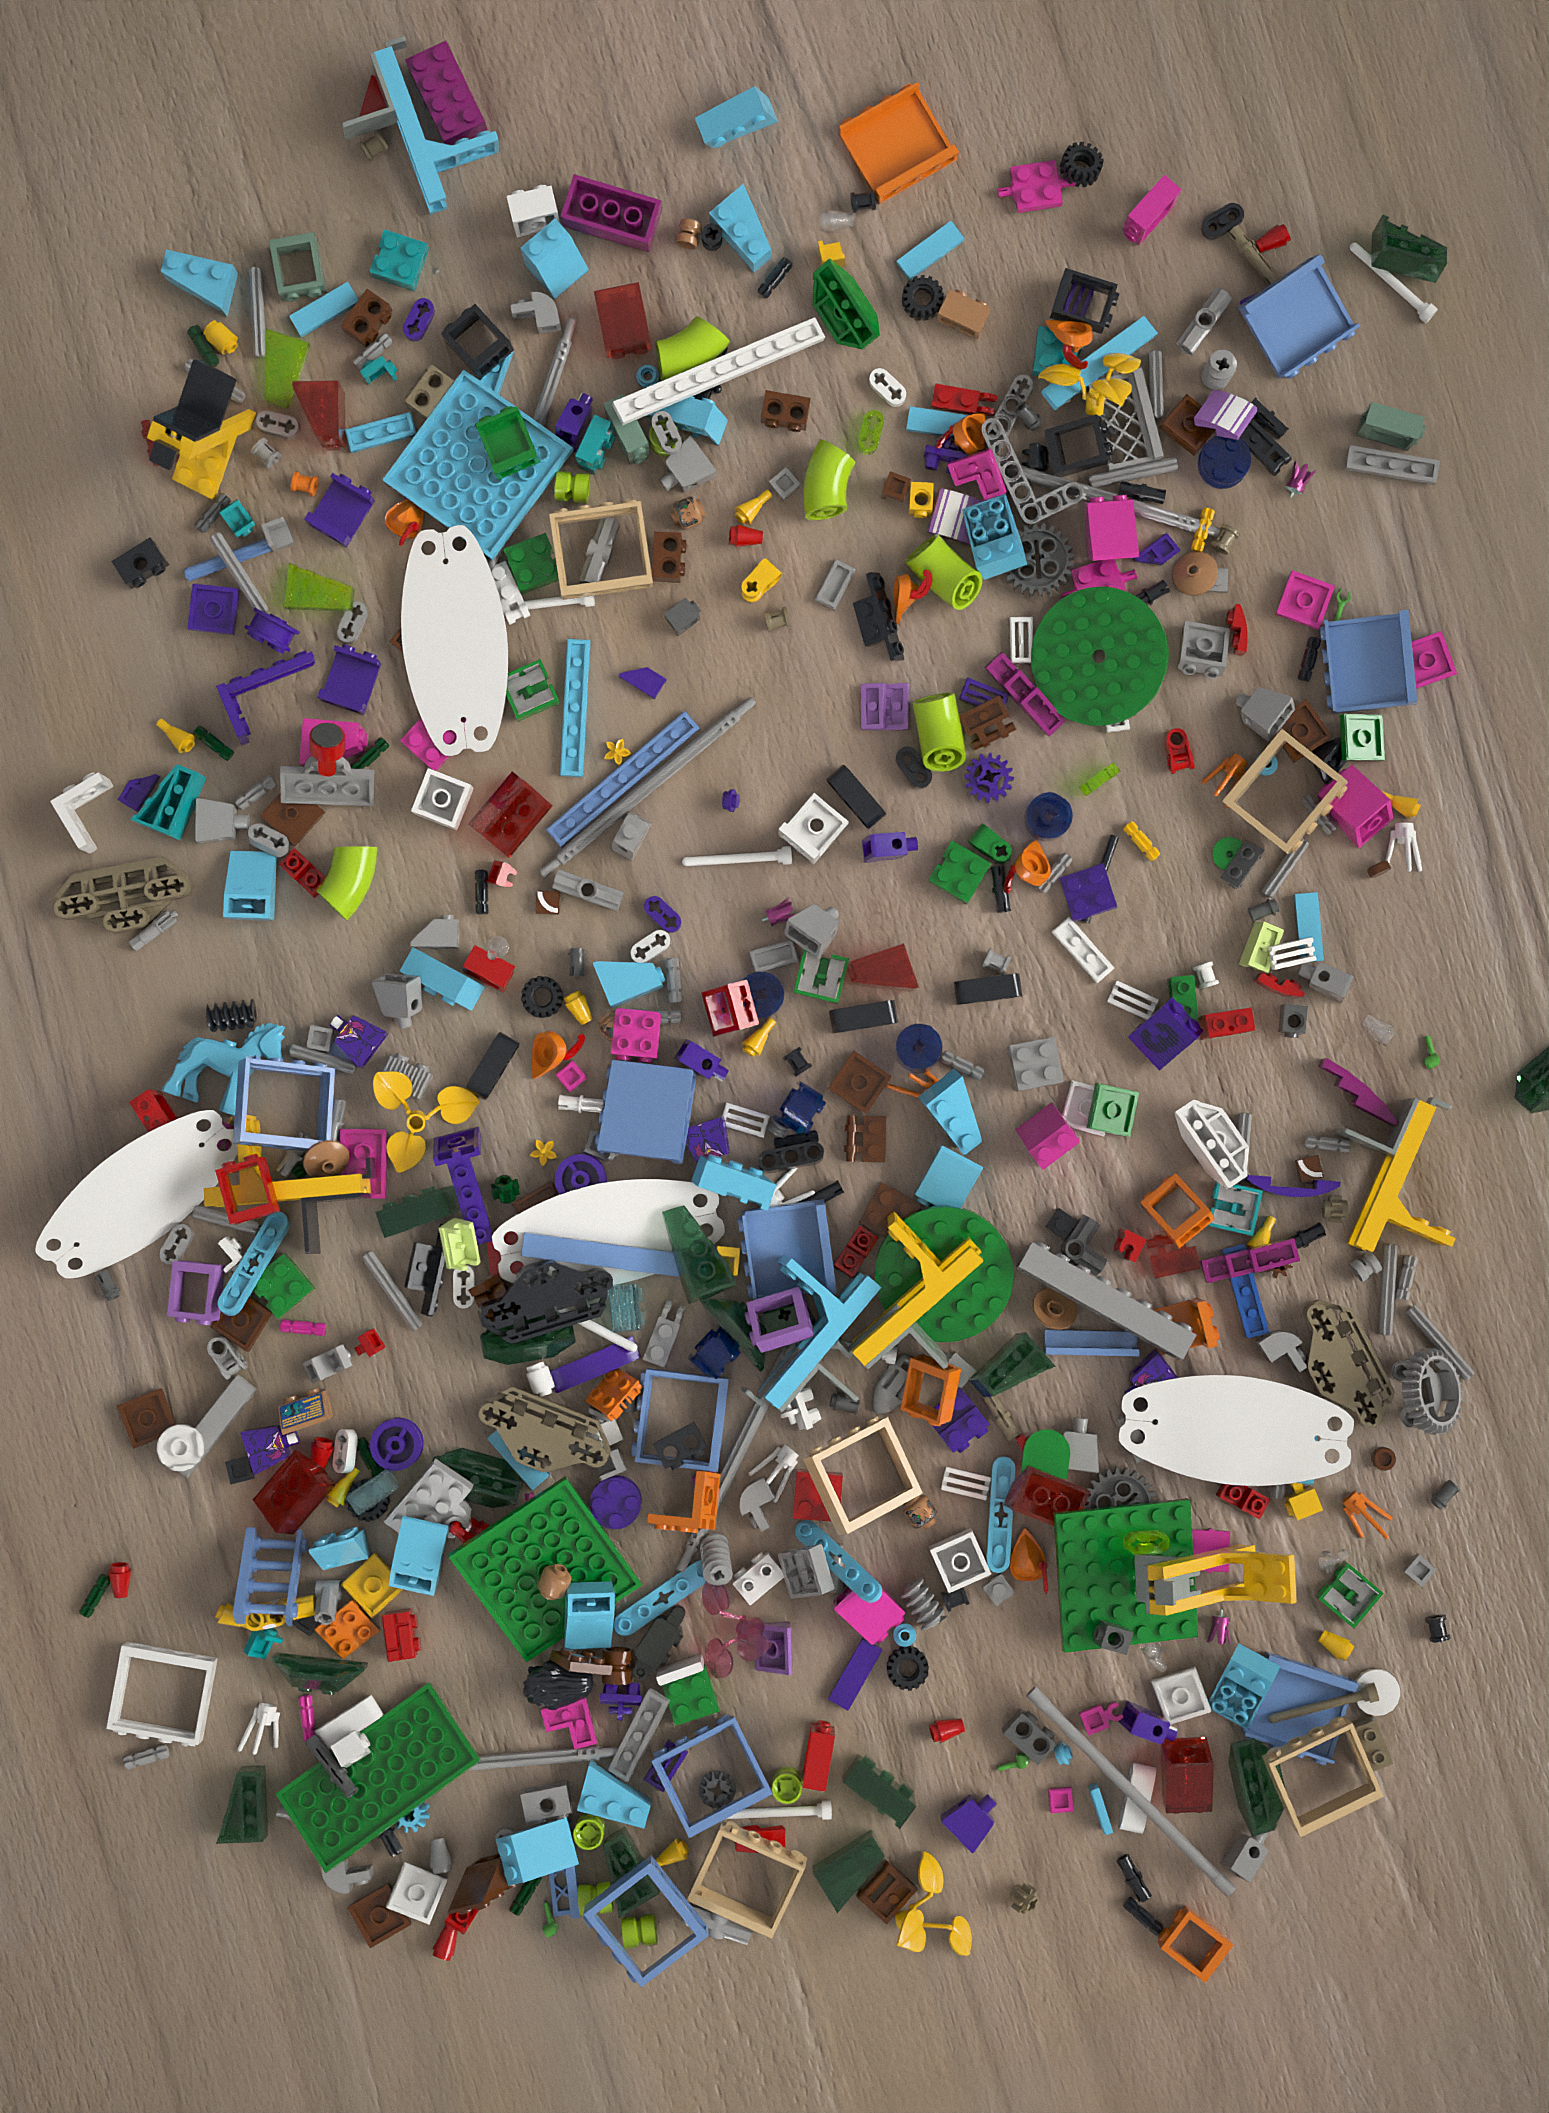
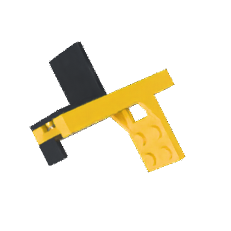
[147,359,257,499]
[203,1115,377,1254]

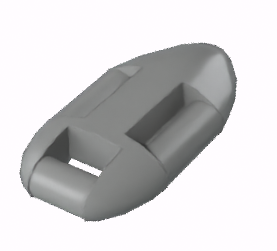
[872,1354,911,1414]

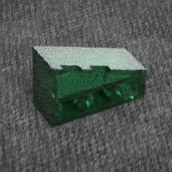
[1371,214,1447,283]
[375,1185,461,1238]
[969,1332,1056,1397]
[216,1765,268,1844]
[603,1826,660,1918]
[812,1829,885,1913]

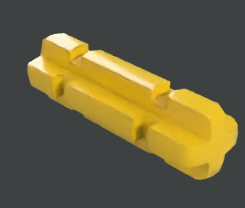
[1191,507,1215,552]
[1123,821,1160,861]

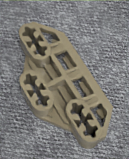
[53,856,192,933]
[1303,1299,1395,1428]
[479,1387,612,1472]

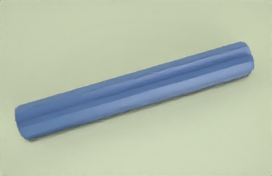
[184,539,271,581]

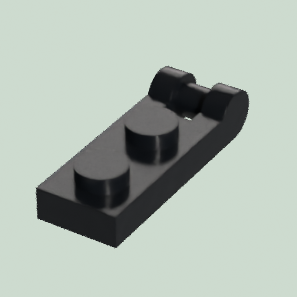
[1238,419,1292,476]

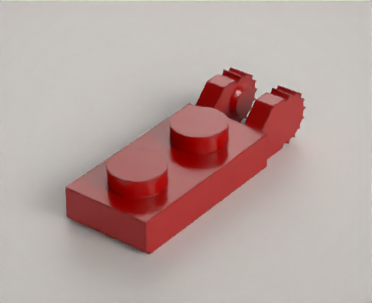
[931,383,998,416]

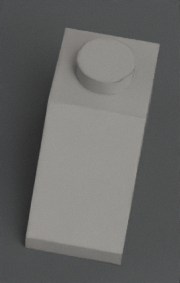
[410,915,460,948]

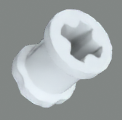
[1193,962,1219,989]

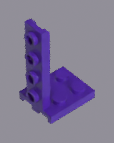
[216,651,315,746]
[433,1127,493,1245]

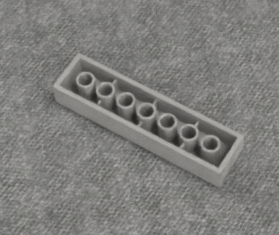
[1016,1241,1196,1360]

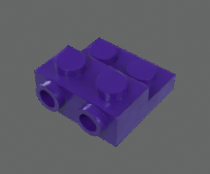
[932,1387,990,1453]

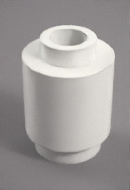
[526,1361,555,1397]

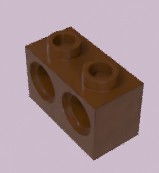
[341,289,392,347]
[761,390,811,432]
[652,531,687,583]

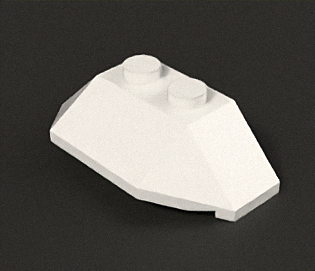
[1174,1100,1249,1189]

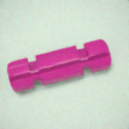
[280,1319,326,1336]
[298,1694,316,1741]

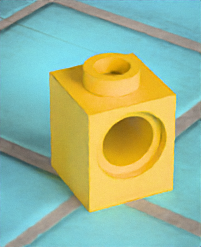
[908,482,934,518]

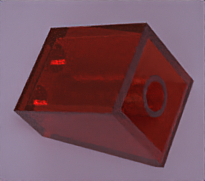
[594,282,652,359]
[292,381,346,451]
[847,944,919,992]
[1160,1737,1214,1814]

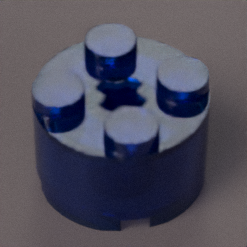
[1024,792,1073,841]
[743,972,784,1019]
[895,1024,942,1074]
[775,1080,826,1134]
[688,1324,741,1379]

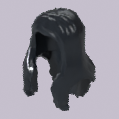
[523,1660,593,1710]

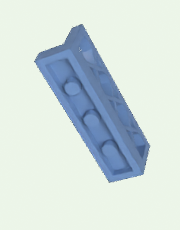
[1044,1329,1139,1356]
[544,1819,581,1919]

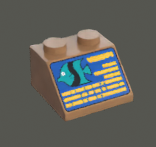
[278,1388,334,1435]

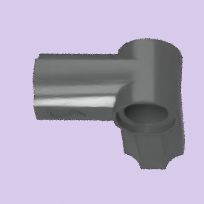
[1061,1214,1107,1276]

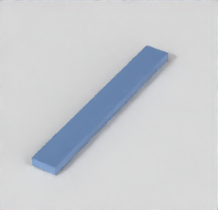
[546,711,700,847]
[521,1232,708,1280]

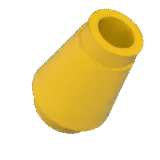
[564,990,593,1025]
[1318,1630,1354,1661]

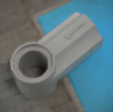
[314,1580,342,1625]

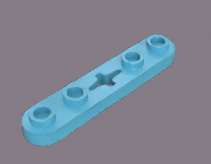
[218,1212,290,1316]
[986,1456,1016,1573]
[795,1520,882,1603]
[614,1559,707,1636]

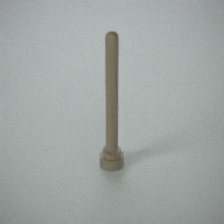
[1268,1682,1379,1723]

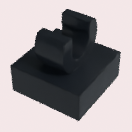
[1022,443,1047,471]

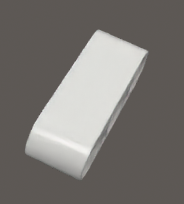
[315,1695,384,1750]
[1118,1762,1156,1834]

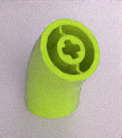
[655,316,730,381]
[803,439,856,521]
[905,534,982,610]
[912,692,966,772]
[316,846,378,921]

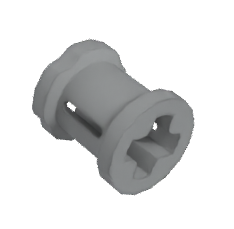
[251,438,282,469]
[982,948,1011,975]

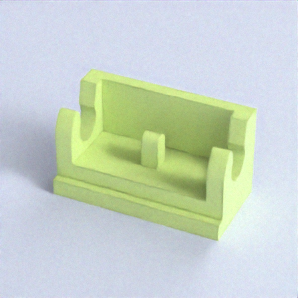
[1239,922,1284,973]
[439,1218,481,1271]

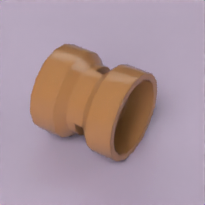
[675,218,702,250]

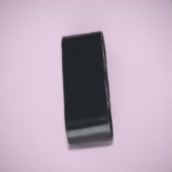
[826,764,886,829]
[954,973,1023,1005]
[829,1000,898,1033]
[466,1032,520,1100]
[758,1142,824,1173]

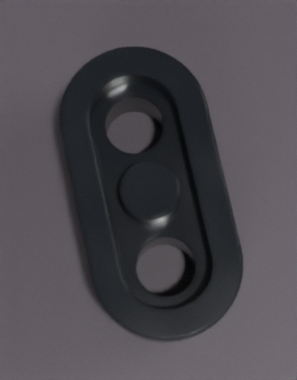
[1201,203,1244,240]
[896,746,932,789]

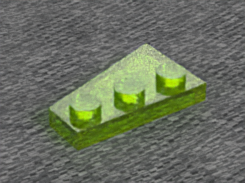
[265,329,310,409]
[284,563,355,611]

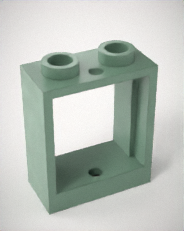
[269,232,327,302]
[603,394,651,464]
[1356,402,1426,451]

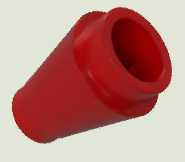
[1255,224,1291,253]
[729,524,763,547]
[310,1437,334,1473]
[108,1562,131,1598]
[929,1718,965,1744]
[432,1923,458,1961]

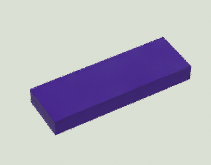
[828,1637,882,1711]

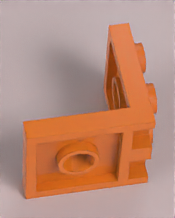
[1152,1298,1220,1355]
[647,1471,721,1533]

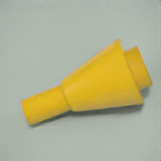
[734,489,772,525]
[156,718,195,753]
[1382,791,1421,819]
[741,1017,776,1057]
[1246,1215,1276,1248]
[325,1467,360,1508]
[215,1602,258,1631]
[655,1838,689,1867]

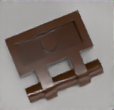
[959,695,1017,750]
[844,1115,886,1162]

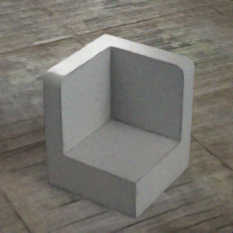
[261,517,295,552]
[594,1447,627,1481]

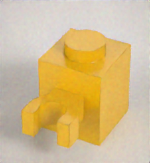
[1284,1483,1323,1521]

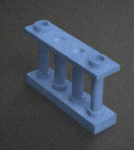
[233,1527,308,1626]

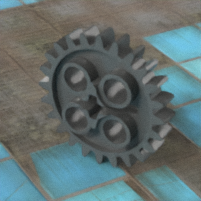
[1002,523,1075,597]
[1082,1467,1156,1509]

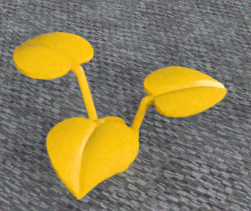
[1038,353,1141,416]
[373,1071,479,1173]
[895,1851,972,1956]

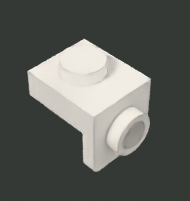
[218,1237,245,1273]

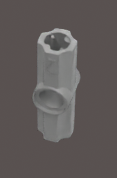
[1176,287,1232,356]
[579,517,620,584]
[552,870,624,911]
[681,1904,752,1945]

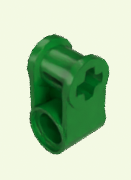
[968,823,1012,864]

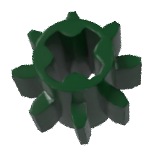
[491,1175,520,1204]

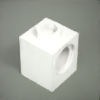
[330,1731,371,1767]

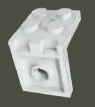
[50,772,114,854]
[779,793,849,865]

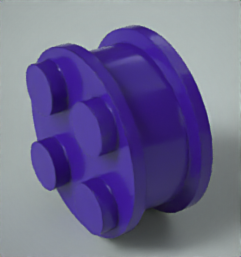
[244,607,300,654]
[555,1154,607,1195]
[370,1417,424,1471]
[590,1475,642,1529]

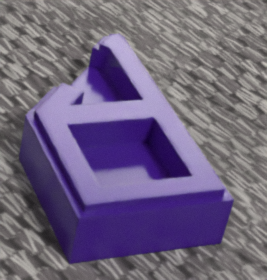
[1132,532,1181,566]
[619,667,667,699]
[117,774,160,812]

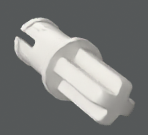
[558,1095,605,1113]

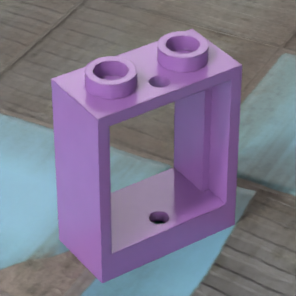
[167,1260,225,1325]
[745,1286,815,1353]

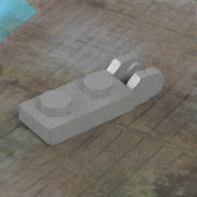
[643,1300,686,1368]

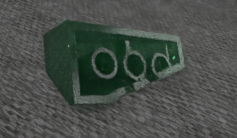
[662,1205,736,1304]

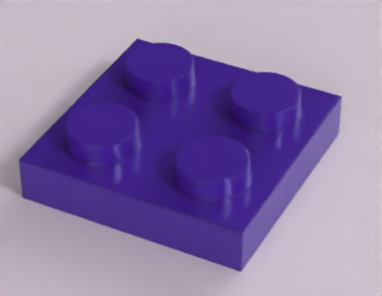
[187,584,240,635]
[1060,863,1118,922]

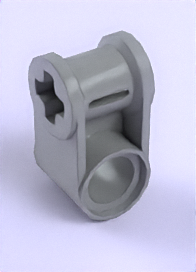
[207,1335,248,1381]

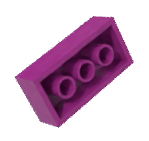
[405,40,488,146]
[560,174,662,252]

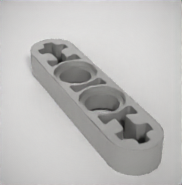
[981,374,1033,454]

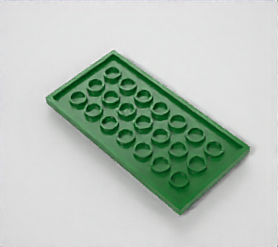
[276,1683,482,1873]

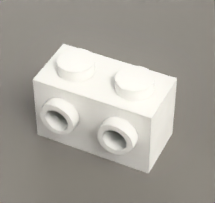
[732,1551,784,1605]

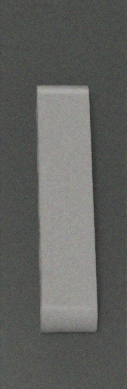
[178,1375,257,1478]

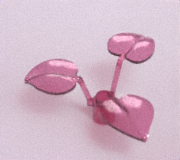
[702,1581,772,1678]

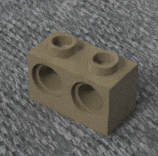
[405,365,454,420]
[1352,1715,1393,1772]

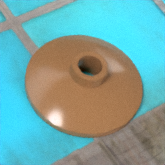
[1172,552,1218,596]
[303,1140,350,1178]
[1033,1288,1077,1330]

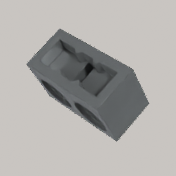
[1002,1709,1057,1765]

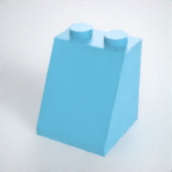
[520,218,589,300]
[593,961,666,1008]
[914,1146,984,1208]
[496,1817,579,1886]

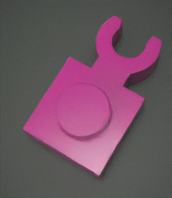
[1079,1702,1123,1736]

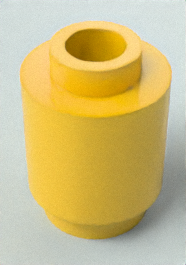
[203,320,238,355]

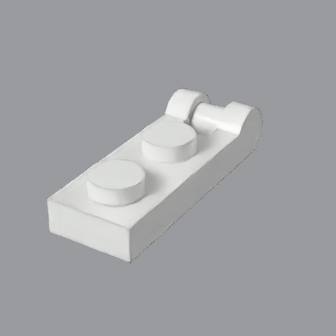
[491,561,531,625]

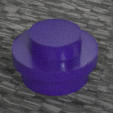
[722,789,740,812]

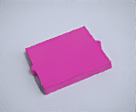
[1192,1528,1230,1574]

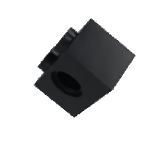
[111,537,170,589]

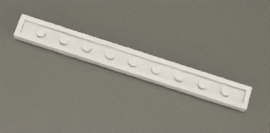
[612,317,825,425]

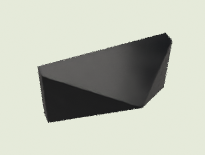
[1312,737,1347,784]

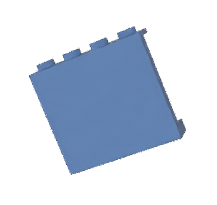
[1238,254,1361,379]
[1320,610,1417,714]
[595,1060,697,1164]
[738,1199,837,1300]
[1241,1651,1359,1765]

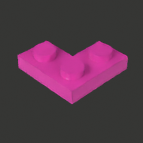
[947,449,1007,501]
[541,1698,597,1749]

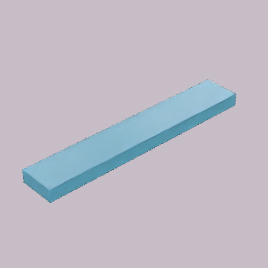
[1041,316,1158,410]
[560,639,591,777]

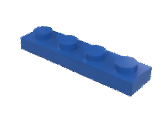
[1221,1243,1269,1339]

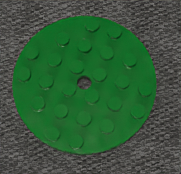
[1031,587,1169,726]
[875,1205,1014,1342]

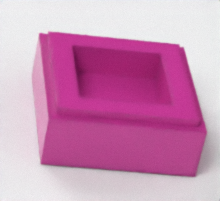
[555,1060,587,1092]
[1048,1786,1074,1813]

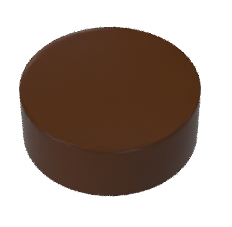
[1367,860,1391,879]
[1371,1447,1396,1471]

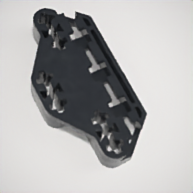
[478,1259,614,1344]

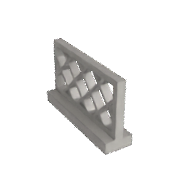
[1087,368,1164,472]

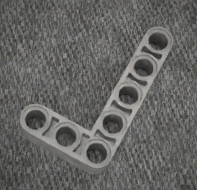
[981,418,1083,524]

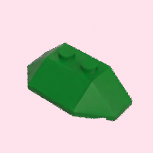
[813,259,880,350]

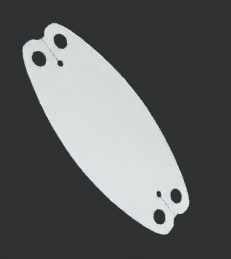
[401,525,508,756]
[36,1110,238,1278]
[492,1179,725,1289]
[1119,1375,1354,1486]

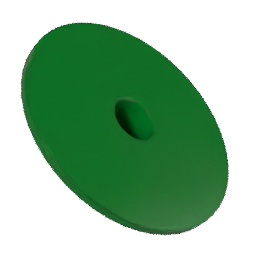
[1212,837,1243,871]

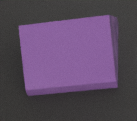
[754,1622,792,1675]

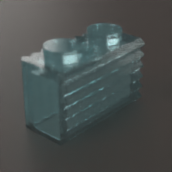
[609,1283,645,1332]
[346,1469,400,1515]

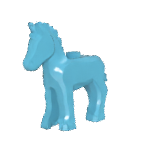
[161,1023,285,1116]

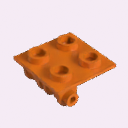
[585,1368,642,1422]
[315,1600,380,1659]

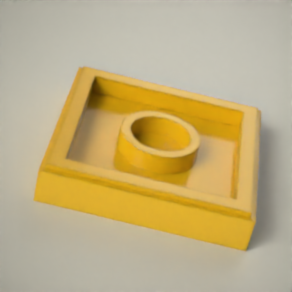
[340,1552,403,1618]

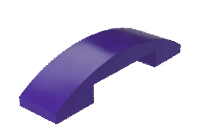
[1245,1175,1341,1197]
[550,1336,641,1393]

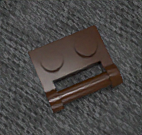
[855,1860,918,1925]

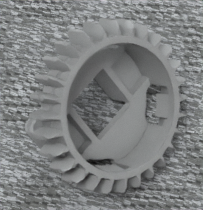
[1391,1348,1464,1435]

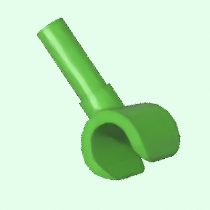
[1334,588,1351,621]
[1423,1036,1440,1069]
[997,1753,1029,1771]
[542,1902,558,1938]

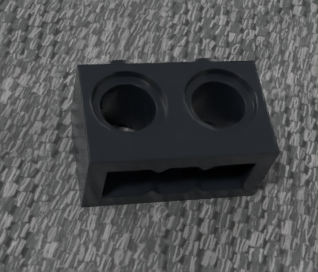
[653,1422,707,1470]

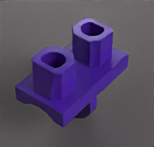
[923,435,966,474]
[600,1683,643,1721]

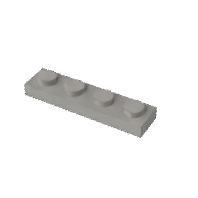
[1344,445,1440,485]
[608,1688,670,1782]

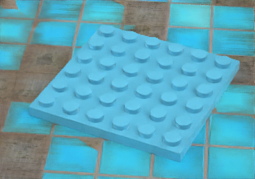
[383,370,574,560]

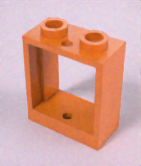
[1140,1173,1215,1249]
[900,1354,961,1426]
[1158,1905,1234,1983]

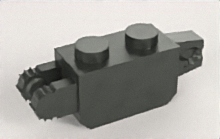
[632,1605,686,1681]

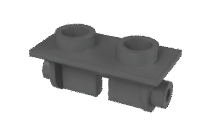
[1220,840,1265,890]

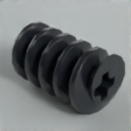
[206,999,257,1032]

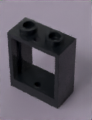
[1050,268,1120,334]
[441,304,514,380]
[1044,414,1113,477]

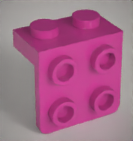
[611,1008,661,1063]

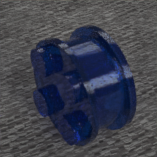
[1198,436,1251,489]

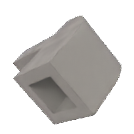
[510,292,562,334]
[1255,1330,1307,1372]
[303,1345,353,1384]
[739,1475,775,1532]
[321,1858,374,1894]

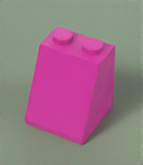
[1084,495,1139,561]
[299,718,368,767]
[1318,765,1393,848]
[1015,1102,1080,1170]
[833,1570,906,1645]

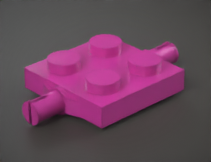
[997,160,1075,213]
[1061,559,1137,599]

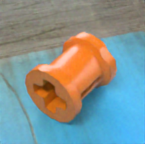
[290,471,319,497]

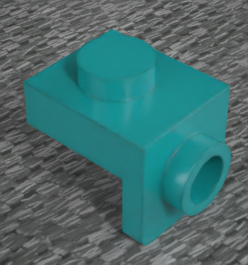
[360,355,398,385]
[219,499,255,537]
[243,1628,283,1659]

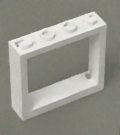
[106,1642,218,1747]

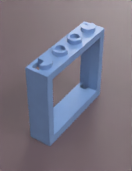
[233,1055,335,1152]
[631,1368,729,1472]
[651,1714,773,1838]
[583,1855,709,1987]

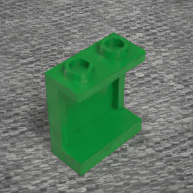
[475,406,540,480]

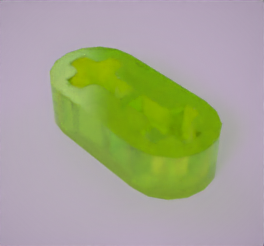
[858,410,884,455]
[1079,762,1121,796]
[1124,1530,1170,1555]

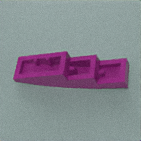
[984,652,1066,736]
[1318,1058,1398,1126]
[1200,1238,1300,1283]

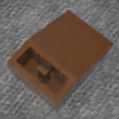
[448,1853,517,1915]

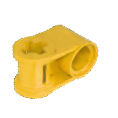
[741,558,783,603]

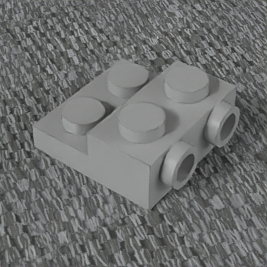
[1177,621,1230,679]

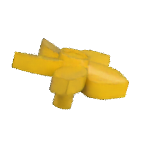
[604,739,631,766]
[530,1140,558,1166]

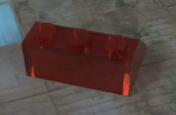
[468,772,553,858]
[252,1450,336,1535]
[1003,1466,1090,1526]

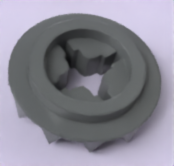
[699,1770,736,1809]

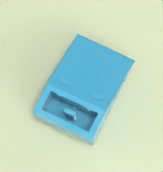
[962,494,1027,580]
[223,851,277,921]
[389,1516,448,1596]
[309,1526,371,1570]
[564,1581,615,1649]
[1208,1643,1281,1730]

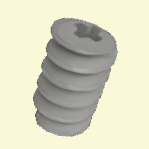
[1201,350,1237,390]
[700,1533,733,1585]
[901,1577,947,1631]

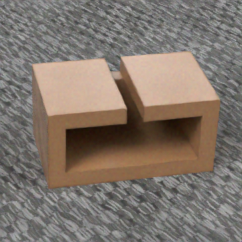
[937,289,991,340]

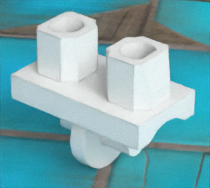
[780,1388,821,1430]

